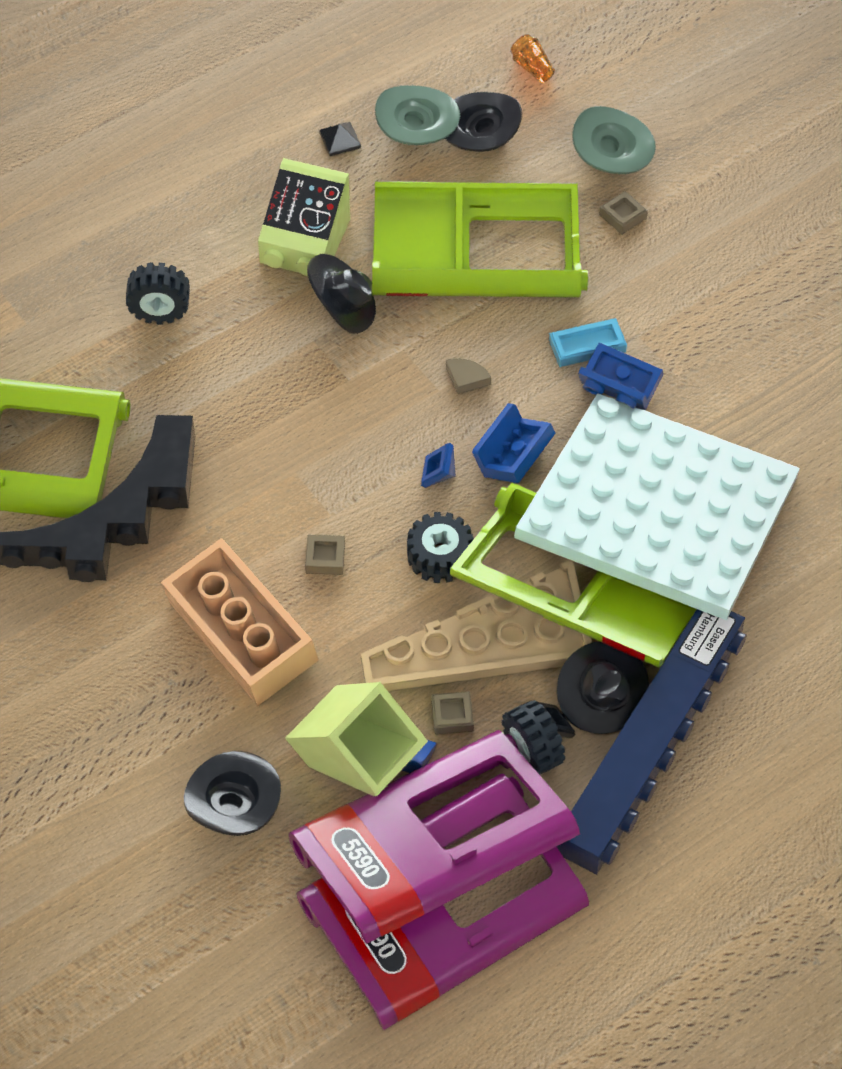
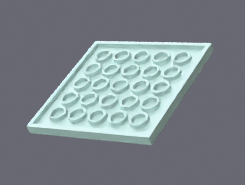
[514,393,800,620]

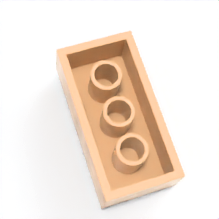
[161,538,319,706]

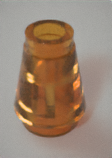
[510,34,555,83]

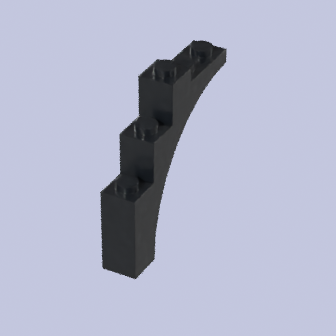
[0,415,195,582]

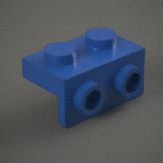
[578,342,664,411]
[472,403,556,484]

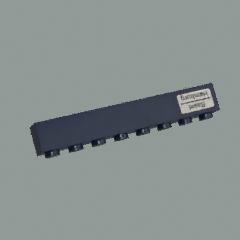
[556,609,747,875]

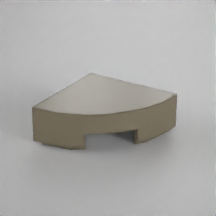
[446,359,491,394]

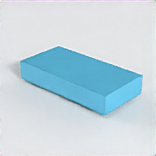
[549,318,627,367]

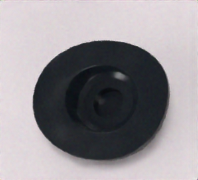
[445,92,522,152]
[307,254,376,334]
[556,641,649,734]
[184,751,281,836]

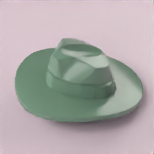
[375,85,460,145]
[572,106,656,174]

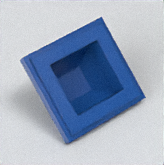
[421,443,456,488]

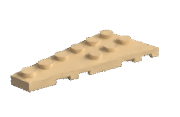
[361,560,592,691]

